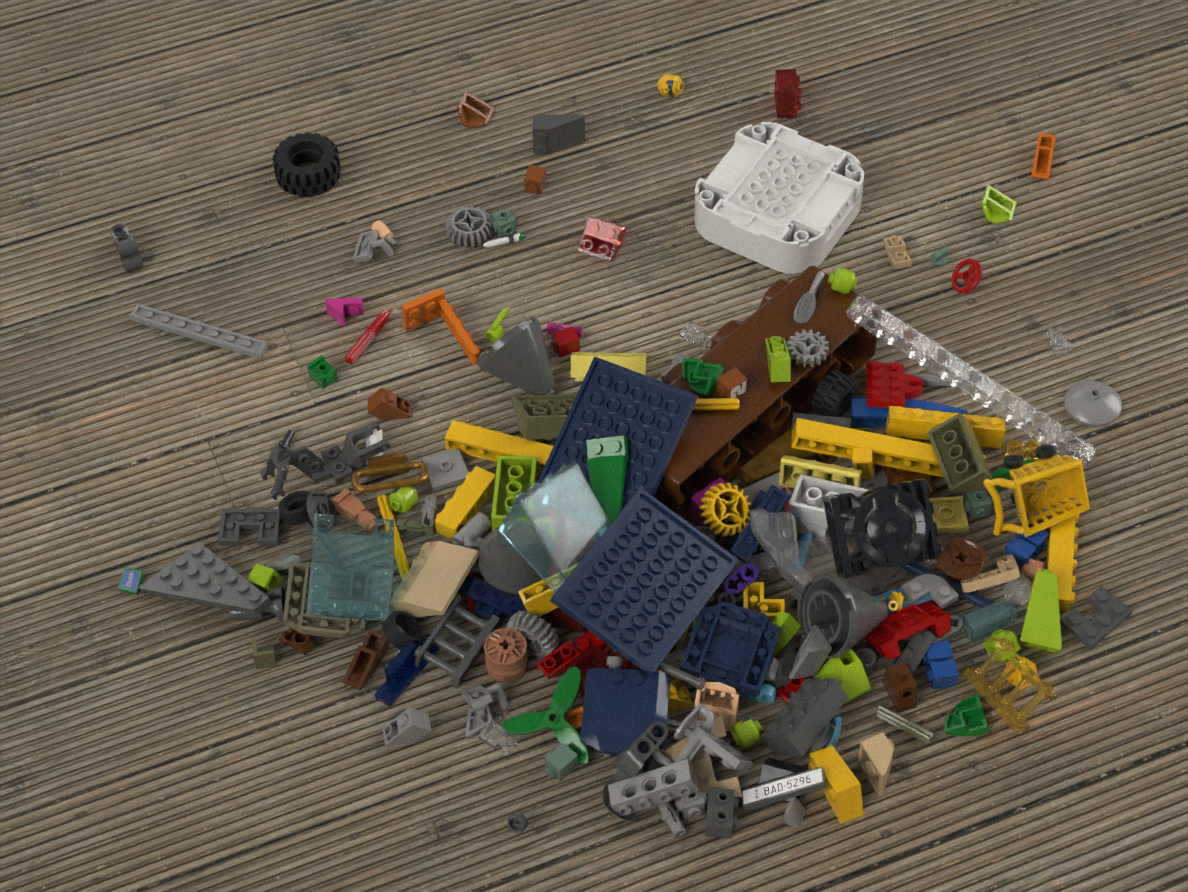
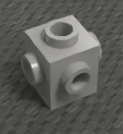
[675,784,708,820]

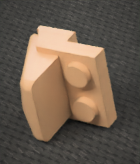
[694,682,740,732]

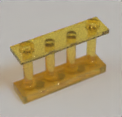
[962,637,1057,733]

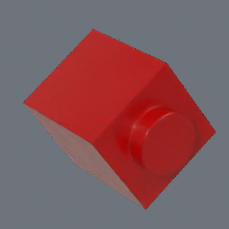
[550,326,580,358]

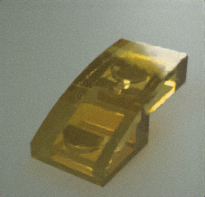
[1004,438,1047,462]

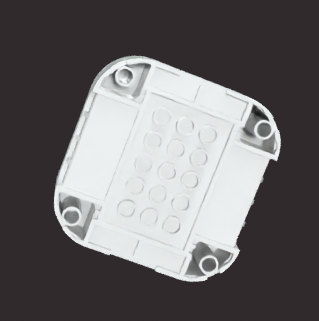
[694,122,864,274]

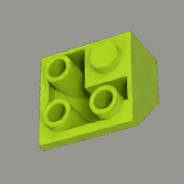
[814,649,871,705]

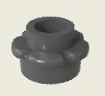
[507,812,528,833]

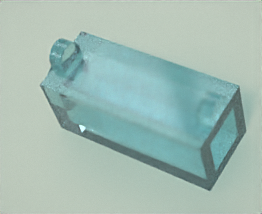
[959,598,1017,642]

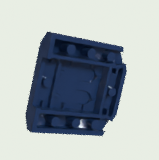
[680,602,781,695]
[580,668,671,755]

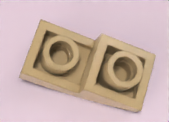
[883,236,912,270]

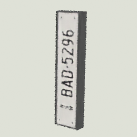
[742,767,827,811]

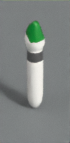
[483,233,526,248]

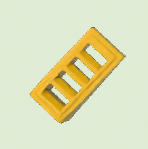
[852,448,875,479]

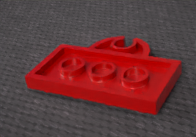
[865,361,923,408]

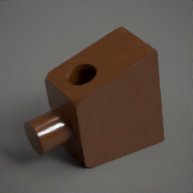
[882,663,917,713]

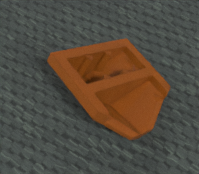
[457,91,495,128]

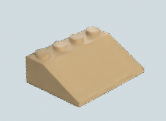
[389,541,480,618]

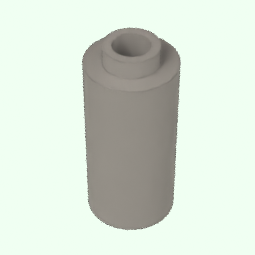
[451,512,492,547]

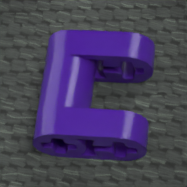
[723,563,759,594]

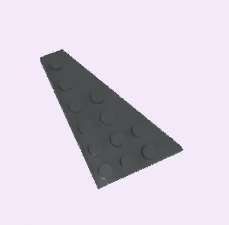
[138,542,271,615]

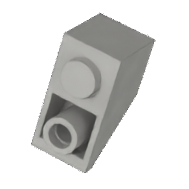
[383,707,431,746]

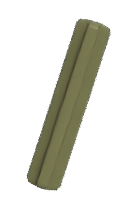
[876,705,934,744]

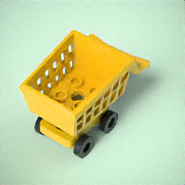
[983,445,1090,537]

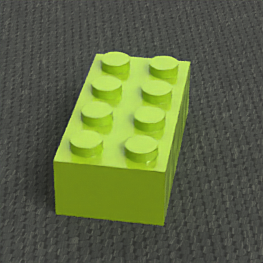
[491,455,537,529]

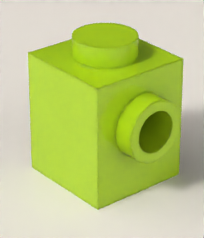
[247,563,283,593]

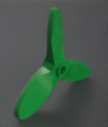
[500,666,590,765]

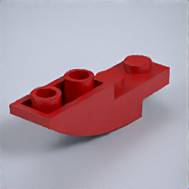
[536,631,608,679]

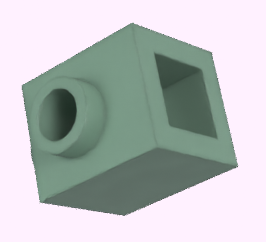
[545,742,578,782]

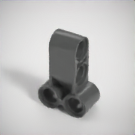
[110,224,143,272]
[613,722,668,778]

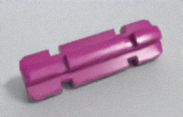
[546,322,582,338]

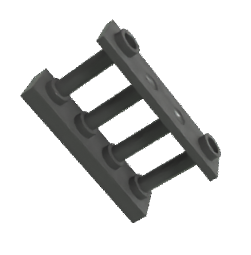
[414,595,500,689]

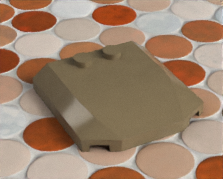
[283,562,370,638]

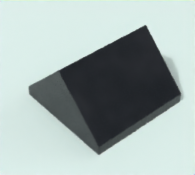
[758,757,809,803]

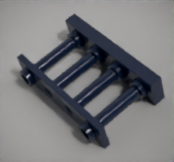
[723,485,789,563]

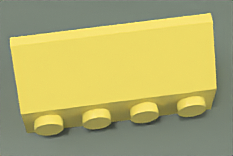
[571,352,647,381]
[779,455,862,488]

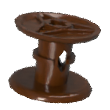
[934,537,986,600]

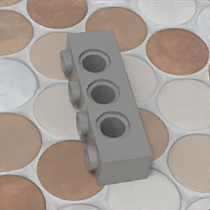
[608,759,699,817]

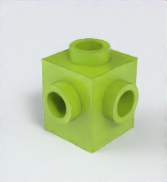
[983,629,1021,662]

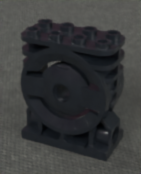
[822,478,942,579]

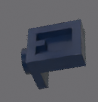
[473,597,509,627]

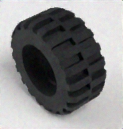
[273,132,341,197]

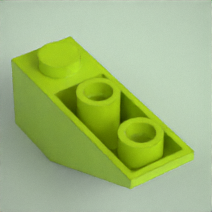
[765,336,791,382]

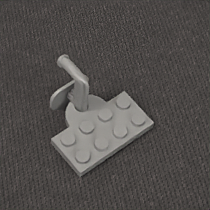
[650,703,755,771]

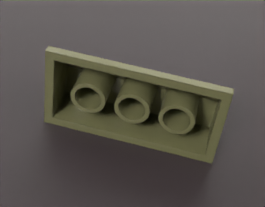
[927,413,993,493]

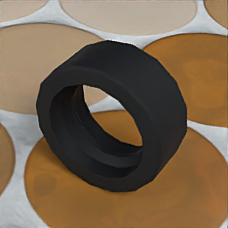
[278,490,311,525]
[382,610,422,650]

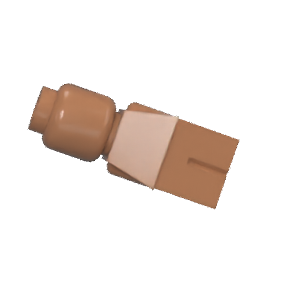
[333,488,379,532]

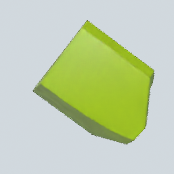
[981,185,1017,224]

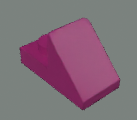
[325,298,364,326]

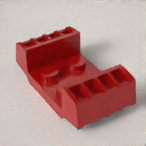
[865,601,951,660]

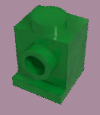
[307,355,338,389]

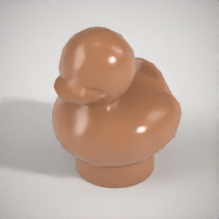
[1021,559,1045,591]

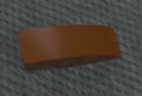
[342,629,390,690]

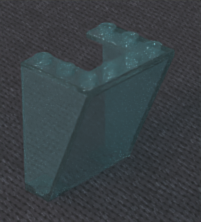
[499,461,611,592]
[306,513,394,621]

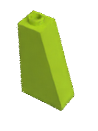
[1019,569,1062,654]

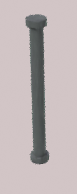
[613,649,706,690]

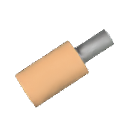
[371,220,398,248]

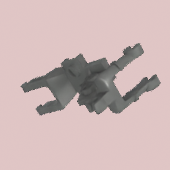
[260,422,390,500]

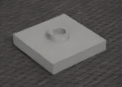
[422,448,469,491]

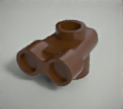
[279,628,314,656]

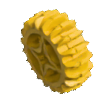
[699,483,753,537]

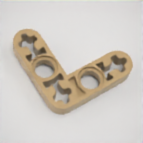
[960,555,1020,592]

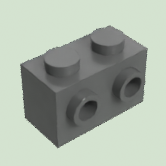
[705,788,738,838]

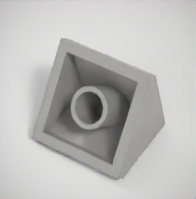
[789,625,832,679]

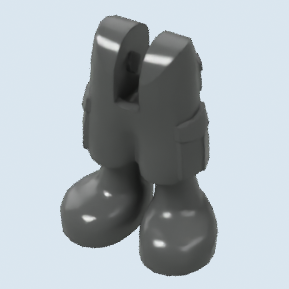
[229,586,286,621]

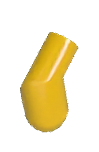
[888,591,904,612]

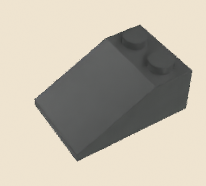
[532,114,585,154]

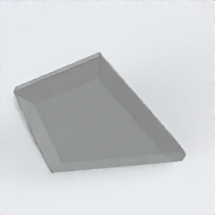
[265,555,300,574]
[465,705,493,739]

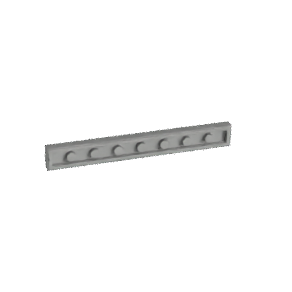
[129,304,269,359]

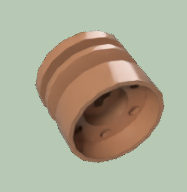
[484,628,529,683]

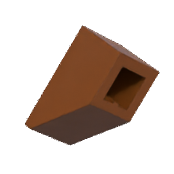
[368,387,412,421]

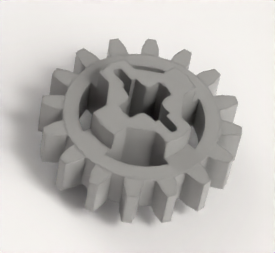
[787,329,829,367]

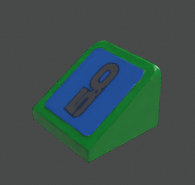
[118,567,145,595]

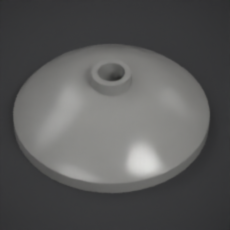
[1064,380,1122,427]

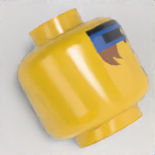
[658,74,684,97]

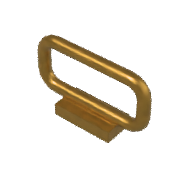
[351,452,429,493]

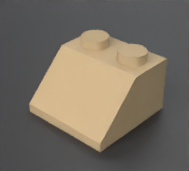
[858,732,895,797]

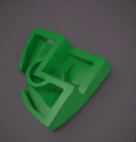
[682,358,724,396]
[944,694,989,736]

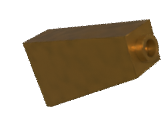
[739,430,816,487]

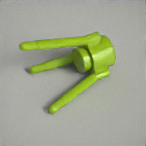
[485,307,510,343]

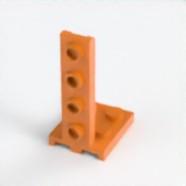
[402,288,481,365]

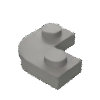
[901,574,959,609]

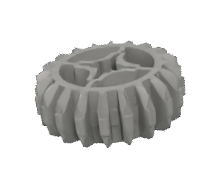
[445,205,493,248]
[506,610,559,659]

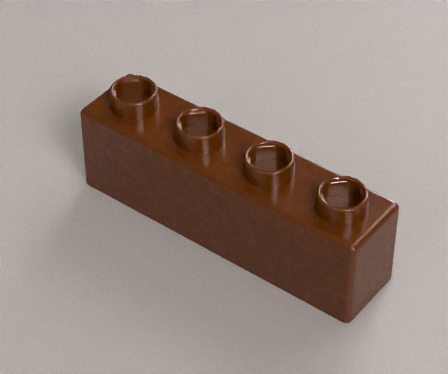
[656,265,881,521]

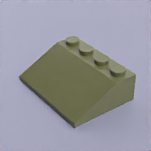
[511,394,577,441]

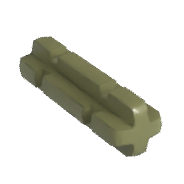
[396,519,435,535]

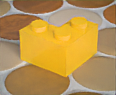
[743,582,785,622]

